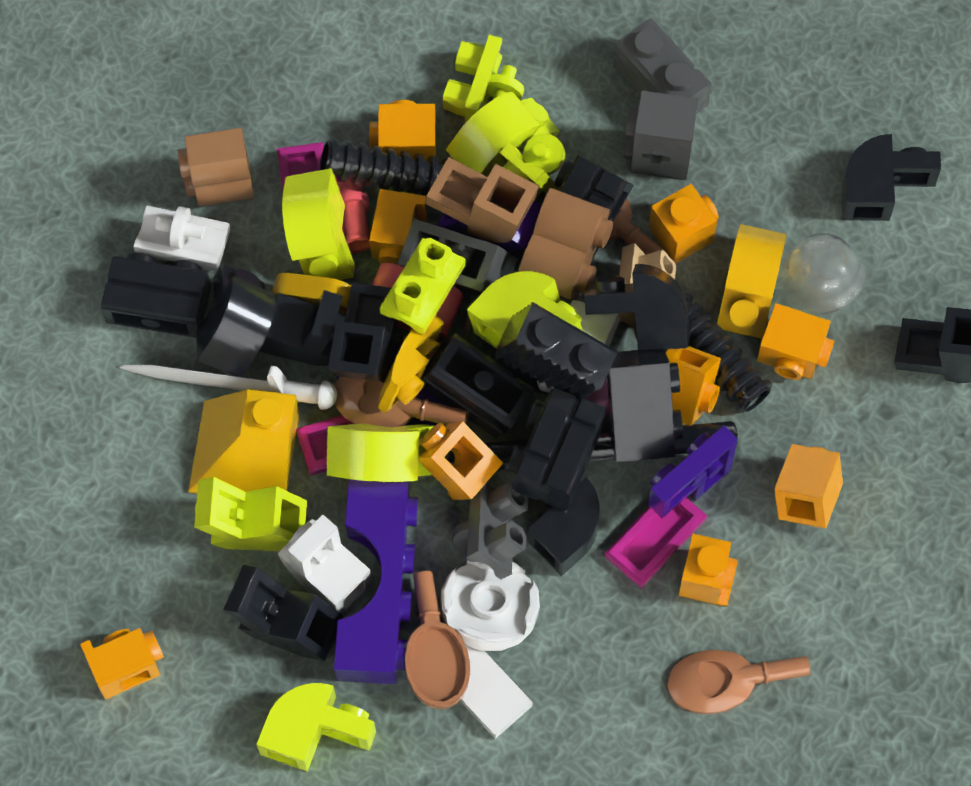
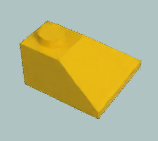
[188,389,300,494]

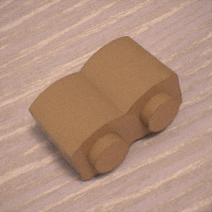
[177,127,255,207]
[518,188,613,300]

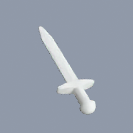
[119,365,337,410]

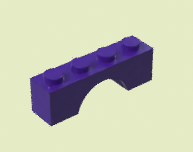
[334,479,419,684]

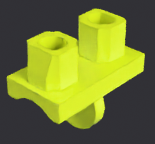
[442,35,525,123]
[499,133,566,201]
[380,238,466,335]

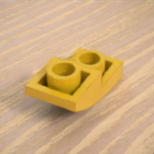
[378,315,445,414]

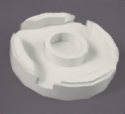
[440,561,540,651]

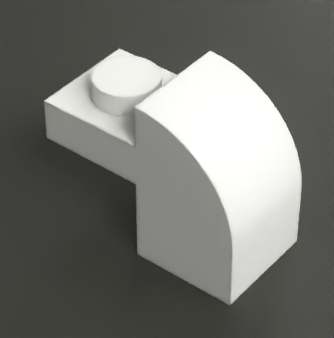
[278,515,373,615]

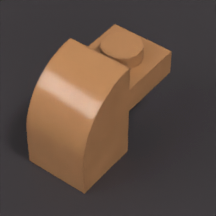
[425,157,539,243]

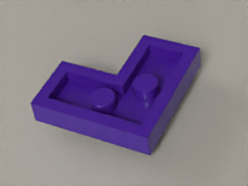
[648,425,738,519]

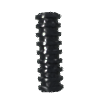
[320,137,447,196]
[684,292,772,413]

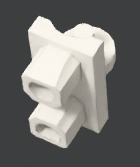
[133,206,230,272]

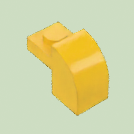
[717,224,787,339]

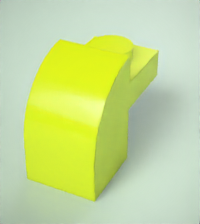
[446,91,560,177]
[282,168,355,280]
[467,271,583,348]
[327,423,435,482]
[194,477,307,551]
[256,683,376,772]

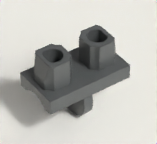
[453,482,528,580]

